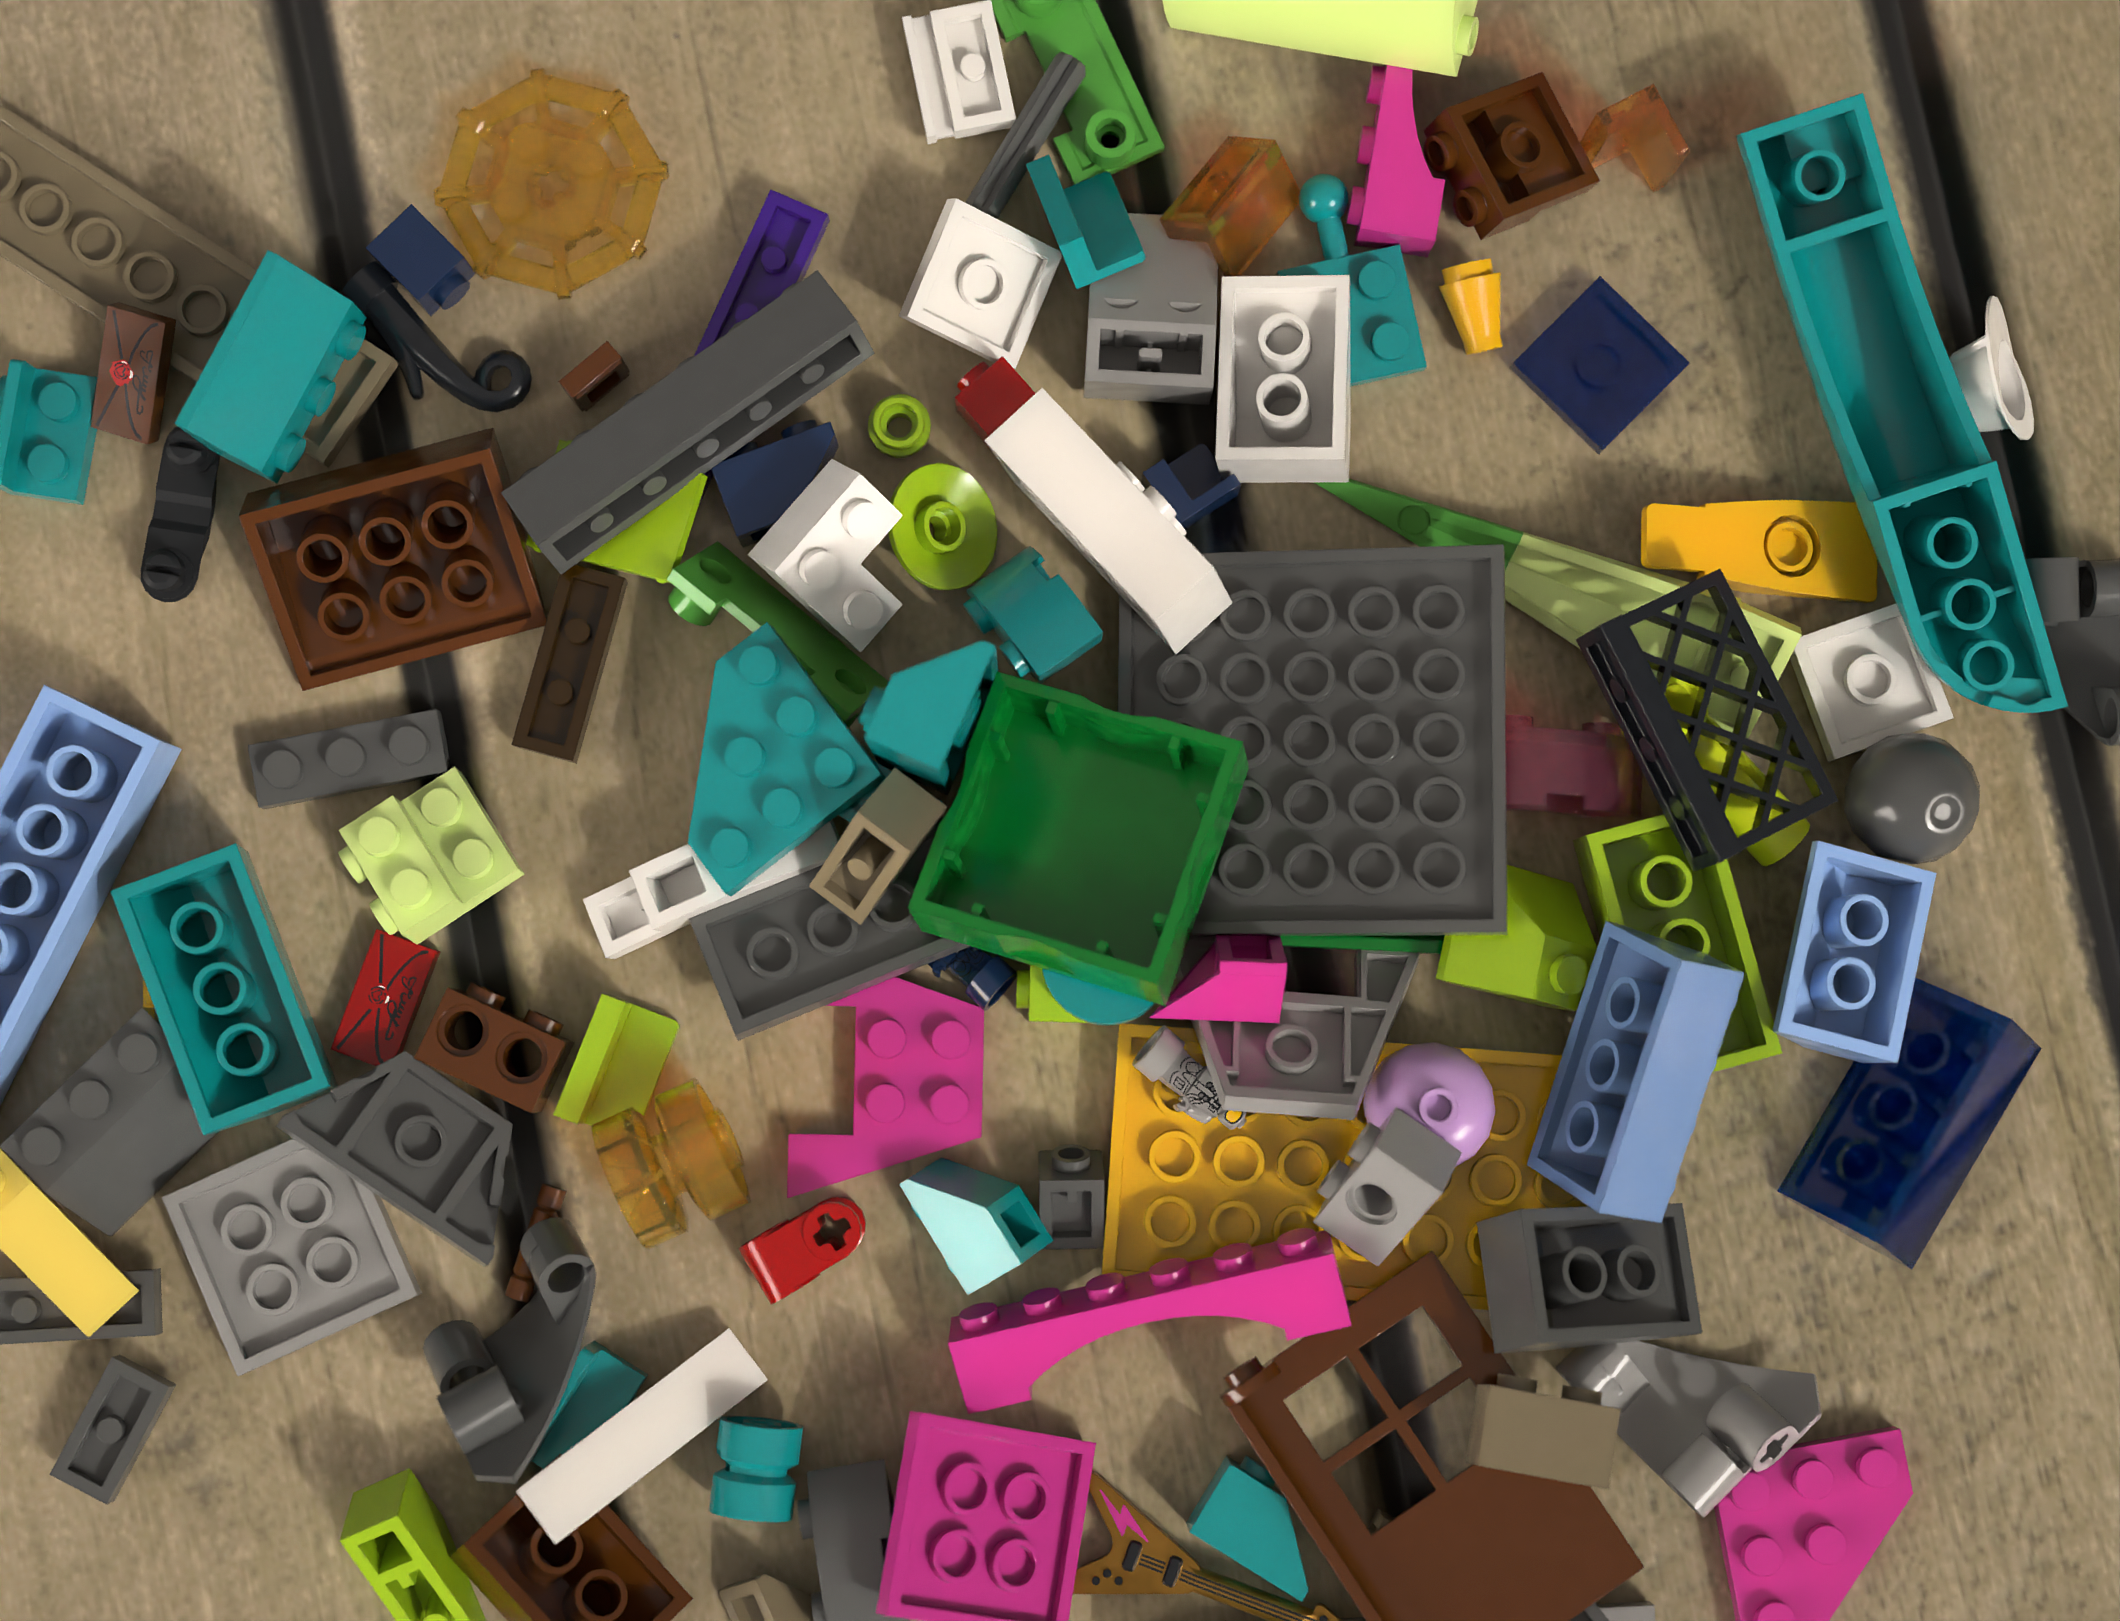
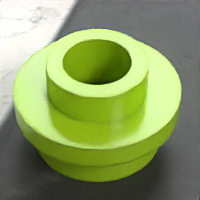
[868,394,931,458]

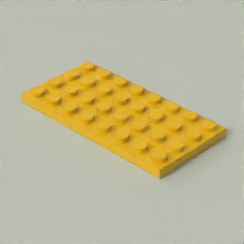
[1101,1023,1588,1310]

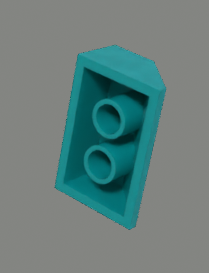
[174,250,367,484]

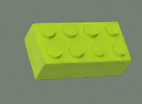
[1573,814,1783,1072]

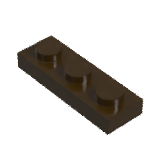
[511,565,628,764]

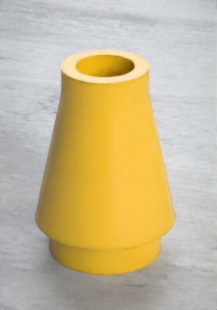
[1439,258,1503,355]

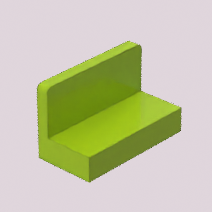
[553,993,680,1140]

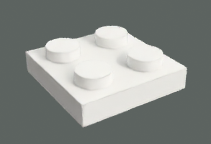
[899,198,1062,369]
[1790,604,1954,762]

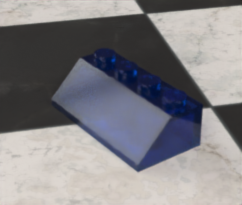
[1777,977,2042,1270]

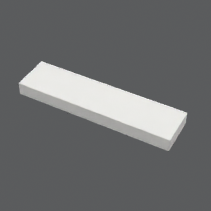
[516,1328,768,1545]

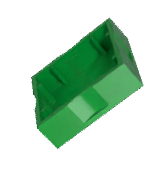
[908,671,1249,1006]

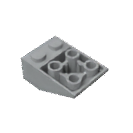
[1084,213,1219,405]

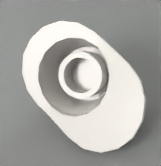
[1949,296,2034,440]

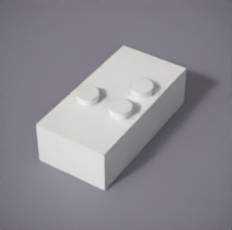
[984,388,1232,654]

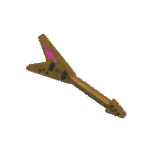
[1073,1472,1343,1621]

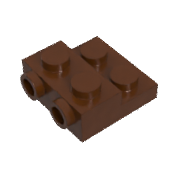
[1423,72,1600,240]

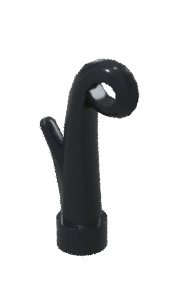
[341,261,532,413]

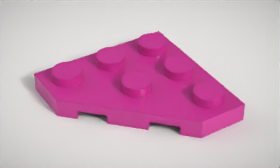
[1714,1426,1913,1621]

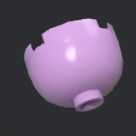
[1363,1042,1495,1166]

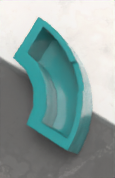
[963,546,1103,684]

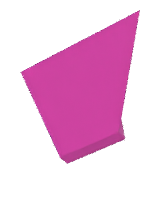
[1149,935,1287,1023]

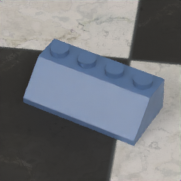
[1527,921,1745,1223]

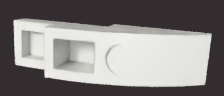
[583,819,840,959]

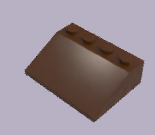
[238,428,547,691]

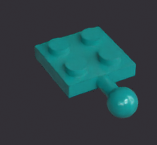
[1275,174,1427,387]

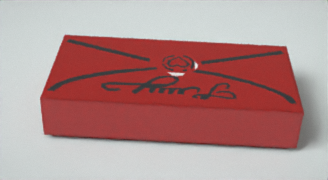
[330,929,440,1066]

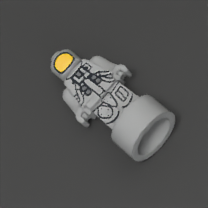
[1132,1026,1247,1130]

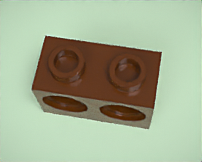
[414,982,575,1113]

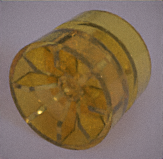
[591,1078,751,1250]

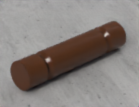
[504,1183,567,1302]

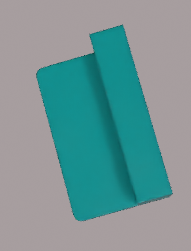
[1026,155,1146,289]
[528,1341,648,1469]

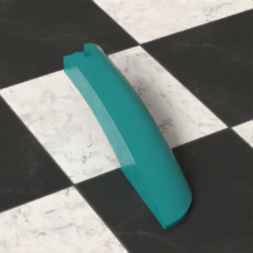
[1736,93,2068,713]

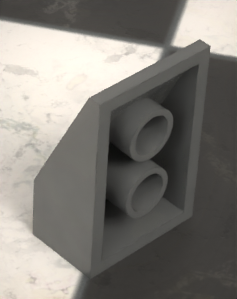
[1477,1203,1702,1353]

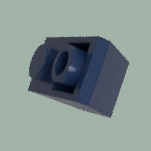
[712,420,839,548]

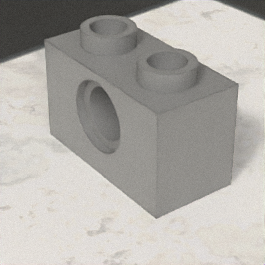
[1313,1107,1462,1267]

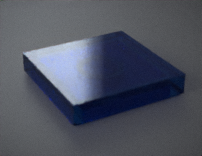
[1510,276,1690,455]

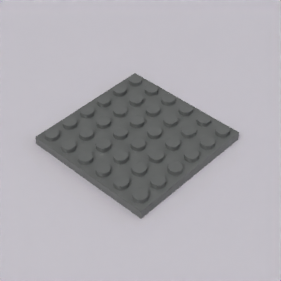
[1118,544,1508,936]

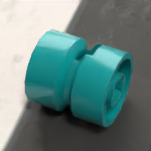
[709,1416,803,1522]

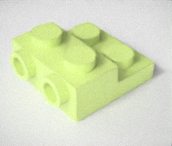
[338,766,525,945]

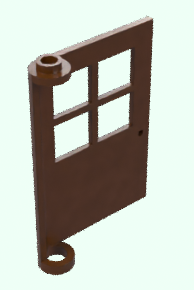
[1220,1251,1645,1621]

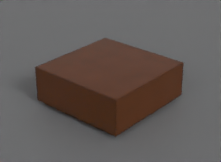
[558,341,630,412]

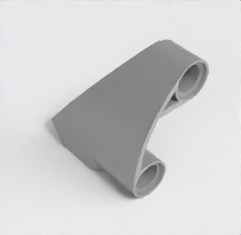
[1555,1341,1822,1518]

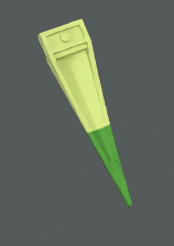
[1313,479,1802,738]

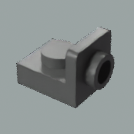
[1038,1144,1104,1249]

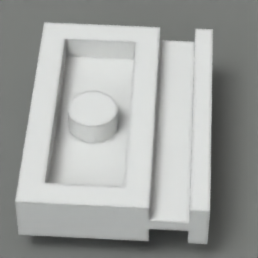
[902,0,1016,144]

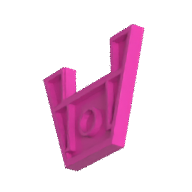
[787,977,985,1198]

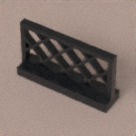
[1576,569,1839,872]

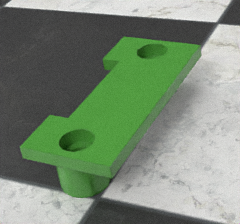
[991,0,1165,185]
[667,541,889,728]

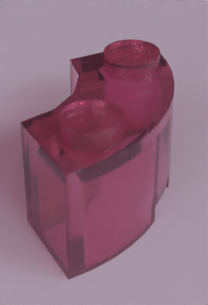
[1506,715,1642,818]

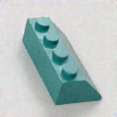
[859,640,998,795]
[110,843,338,1136]

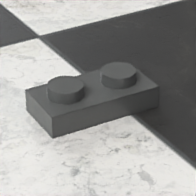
[49,1355,176,1505]

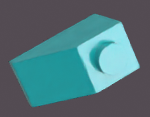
[1186,1455,1309,1602]

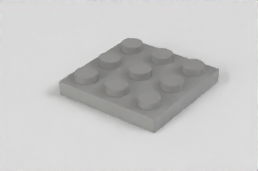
[161,1138,422,1377]

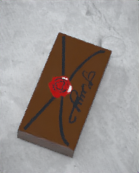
[91,302,176,445]

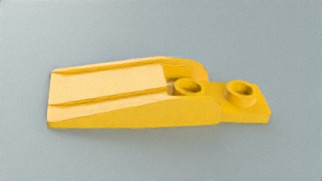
[1641,500,1877,603]

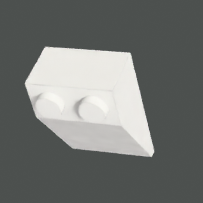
[1215,275,1351,483]

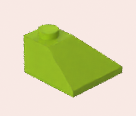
[1435,865,1597,1011]

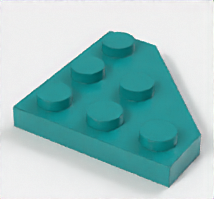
[688,622,886,897]

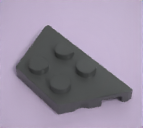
[276,1051,513,1267]

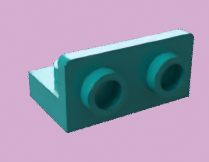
[0,359,97,505]

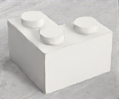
[748,459,903,652]

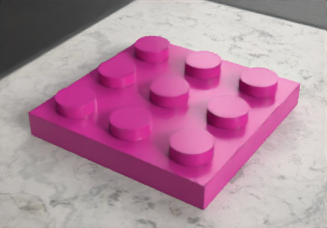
[876,1411,1096,1621]

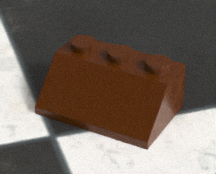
[450,1454,693,1621]

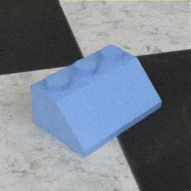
[1772,841,1937,1063]

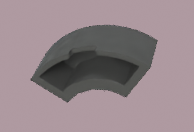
[797,1459,910,1621]

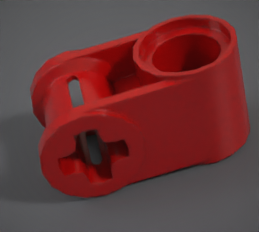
[738,1197,866,1304]

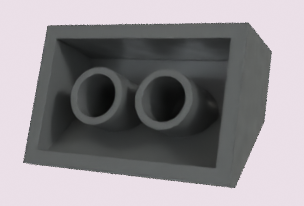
[0,1007,220,1236]

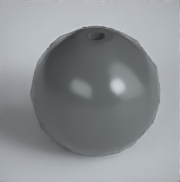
[1844,733,1980,864]

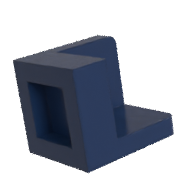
[1141,444,1241,530]

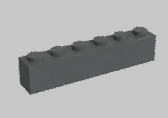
[501,270,875,574]

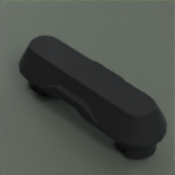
[141,427,220,602]

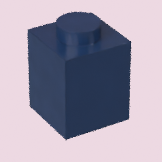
[366,204,476,316]

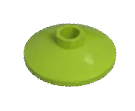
[888,463,997,590]

